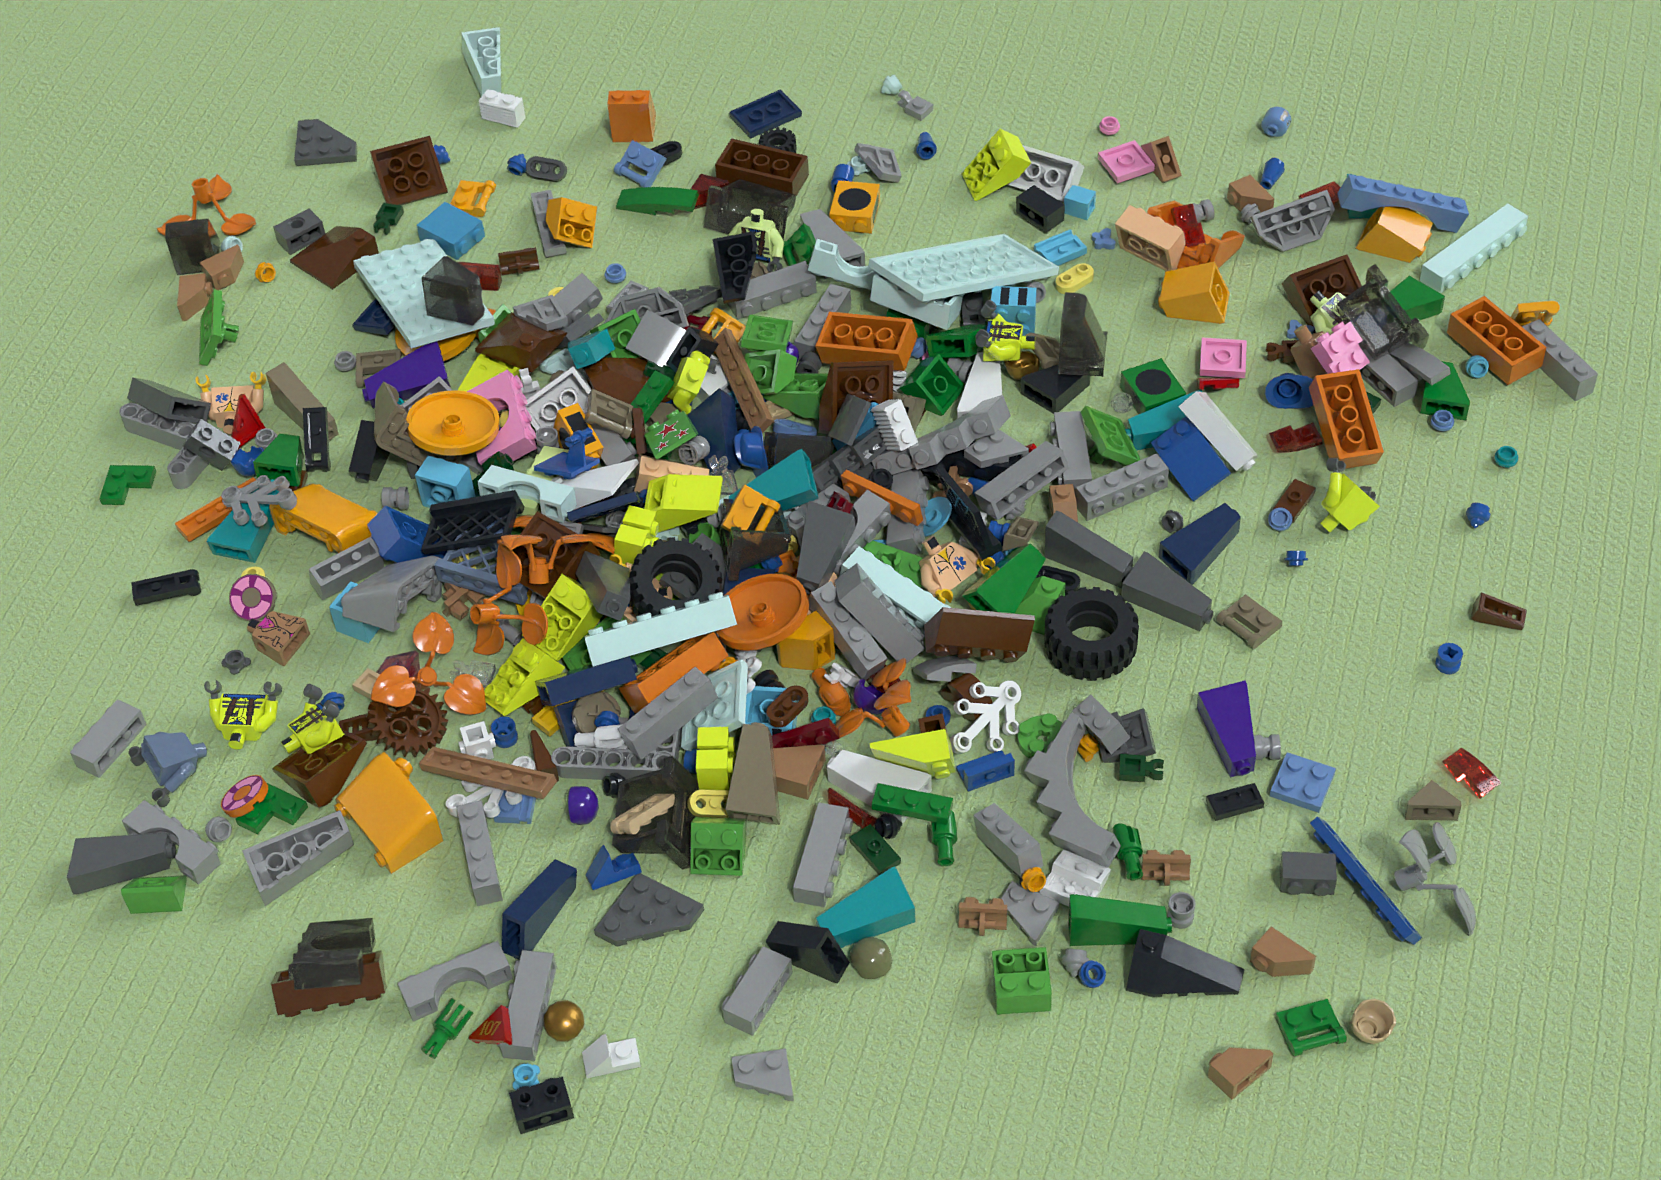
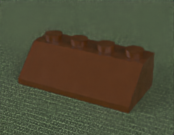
[924,607,1035,662]
[271,950,386,1017]

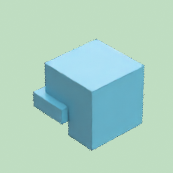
[329,581,380,643]

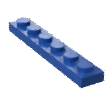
[1310,816,1422,945]

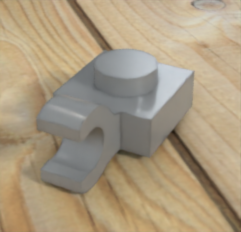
[897,90,933,121]

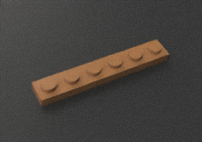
[714,328,774,433]
[419,747,557,799]

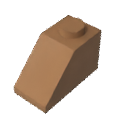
[1141,136,1182,183]
[1227,175,1274,213]
[200,244,244,290]
[177,273,213,321]
[1049,484,1078,522]
[1250,926,1316,977]
[1208,1048,1274,1100]

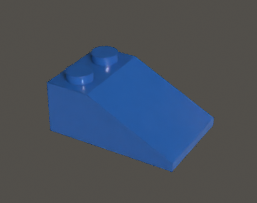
[1151,416,1231,502]
[367,505,447,563]

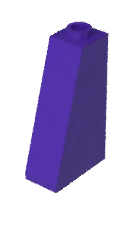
[362,341,450,408]
[1197,680,1256,777]

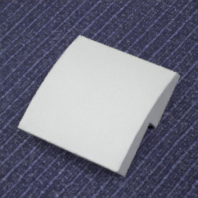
[1039,849,1111,907]

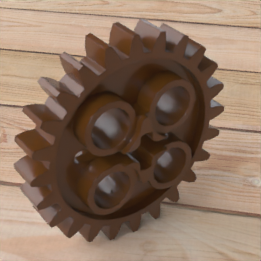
[366,683,448,757]

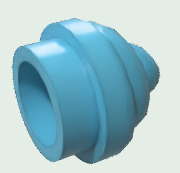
[1465,355,1489,378]

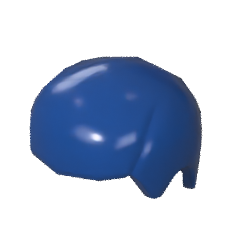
[230,446,264,477]

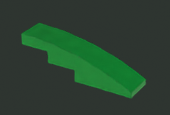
[616,187,699,215]

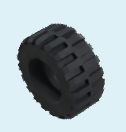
[629,537,723,616]
[1044,587,1139,681]

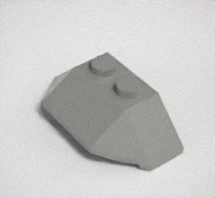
[1251,190,1335,252]
[604,287,689,328]

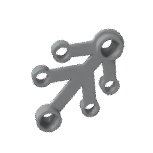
[221,475,297,526]

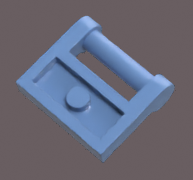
[614,140,667,187]

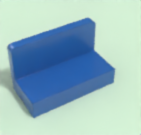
[957,750,1015,792]

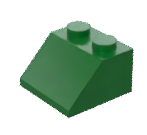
[900,353,965,416]

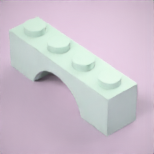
[808,239,877,290]
[478,465,577,523]

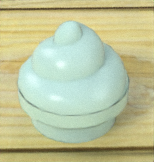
[881,74,903,95]
[220,236,243,252]

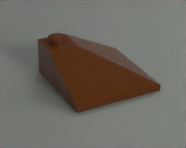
[370,136,448,205]
[290,226,379,290]
[1281,254,1369,333]
[475,312,567,373]
[582,357,672,405]
[819,360,893,431]
[495,511,600,599]
[272,729,367,808]

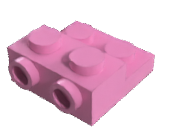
[1311,321,1370,374]

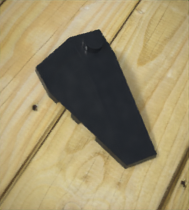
[712,231,758,304]
[1126,929,1245,997]

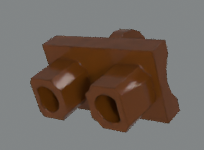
[498,247,540,275]

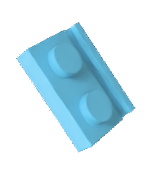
[1034,229,1087,266]

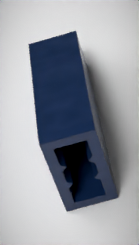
[688,388,741,481]
[1158,503,1241,585]
[535,656,638,706]
[502,859,577,960]

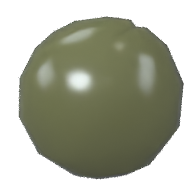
[850,937,892,979]

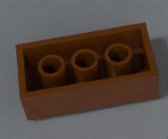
[715,138,809,201]

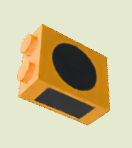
[829,180,880,234]
[553,403,604,470]

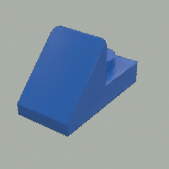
[586,845,642,890]

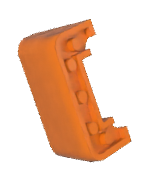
[1147,200,1245,269]

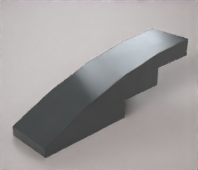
[812,425,887,493]

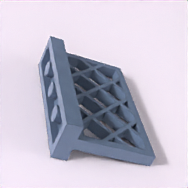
[434,531,529,605]

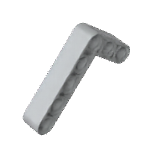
[119,403,209,489]
[551,727,682,782]

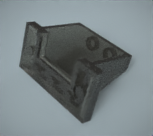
[704,179,796,240]
[1336,264,1429,360]
[1058,292,1108,377]
[720,499,792,581]
[612,756,699,870]

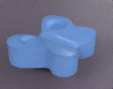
[1092,228,1115,250]
[1287,320,1314,340]

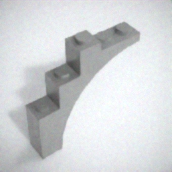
[872,395,1011,475]
[1024,712,1121,868]

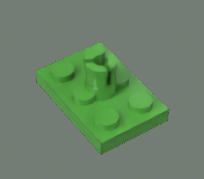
[199,289,239,366]
[741,315,793,352]
[1080,406,1141,466]
[862,540,923,589]

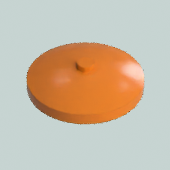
[716,574,809,650]

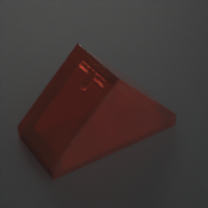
[691,174,730,210]

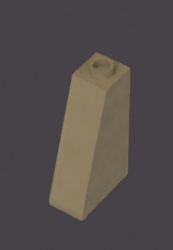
[266,362,339,440]
[725,722,780,825]

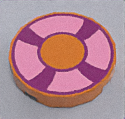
[221,775,269,818]

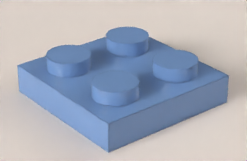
[1270,752,1336,813]

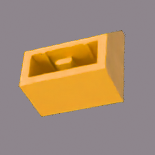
[546,197,597,248]
[777,611,835,671]

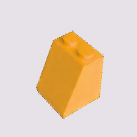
[1356,206,1433,263]
[1158,261,1230,324]

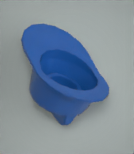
[1265,373,1313,409]
[734,426,768,478]

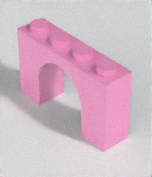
[467,369,537,465]

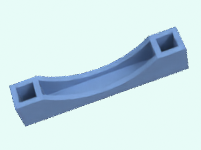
[1337,174,1469,233]

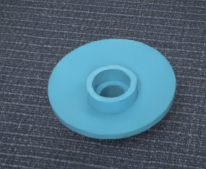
[923,497,952,536]

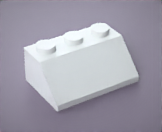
[1007,145,1084,202]
[526,365,592,431]

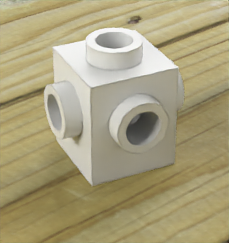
[458,721,496,759]

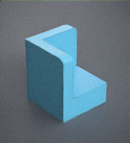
[1064,185,1096,220]

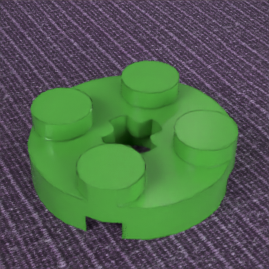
[1018,713,1062,758]

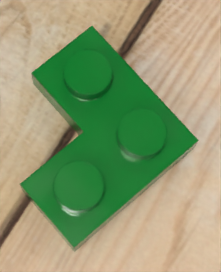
[99,465,157,505]
[235,783,308,835]

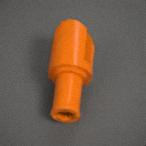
[812,668,851,716]

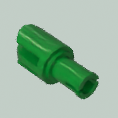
[931,810,957,866]
[1112,823,1143,880]
[421,998,473,1059]

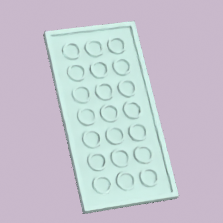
[868,234,1059,303]
[353,239,495,348]

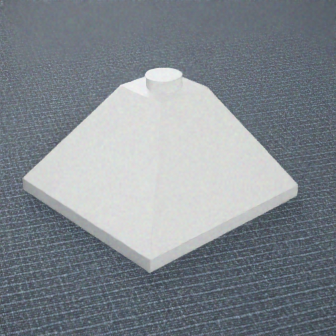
[551,459,639,510]

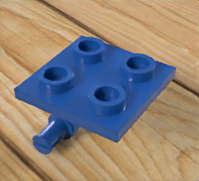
[534,428,600,479]

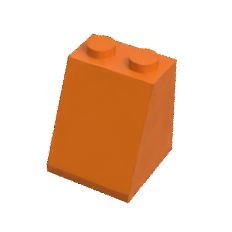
[607,90,656,142]

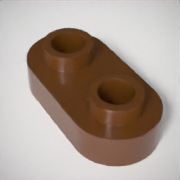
[767,685,809,727]

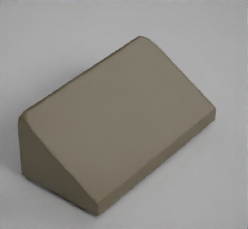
[1002,517,1039,551]

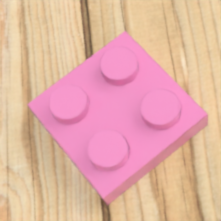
[1098,140,1155,183]
[1200,338,1247,378]

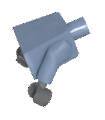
[128,732,207,808]

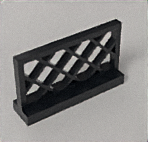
[936,466,1003,561]
[421,490,525,554]

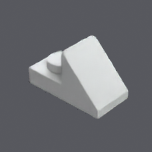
[582,1034,641,1078]

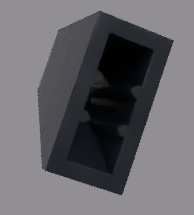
[1021,359,1090,414]
[349,420,390,483]
[765,921,850,983]

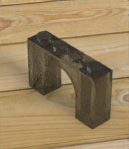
[288,918,376,990]

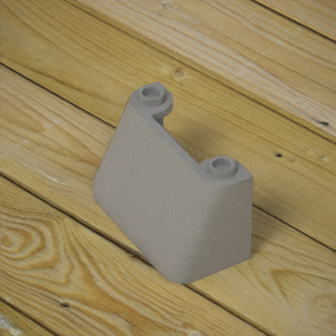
[341,556,442,632]

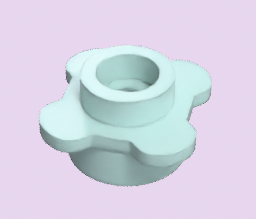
[847,156,871,175]

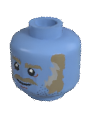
[1261,107,1291,137]

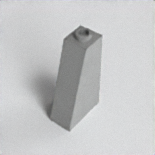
[800,209,865,279]

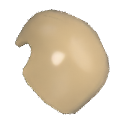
[1350,998,1396,1044]

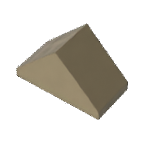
[1405,780,1461,821]

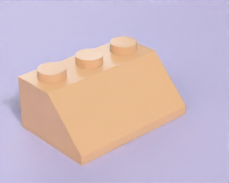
[1115,205,1186,271]
[634,454,709,492]

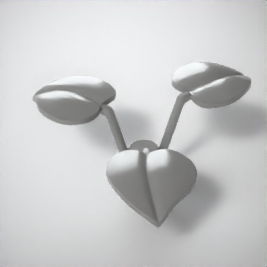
[1395,822,1476,936]

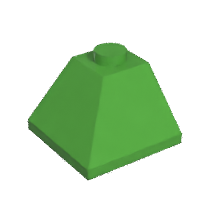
[590,309,641,358]
[745,349,797,395]
[1015,576,1065,635]

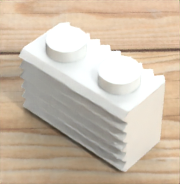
[479,89,526,128]
[871,399,918,451]

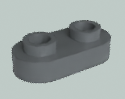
[526,156,567,181]

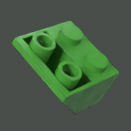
[690,817,746,876]
[992,947,1052,1015]

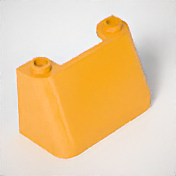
[269,484,378,553]
[334,752,443,874]

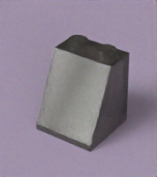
[165,219,220,275]
[421,256,485,326]
[764,432,833,470]

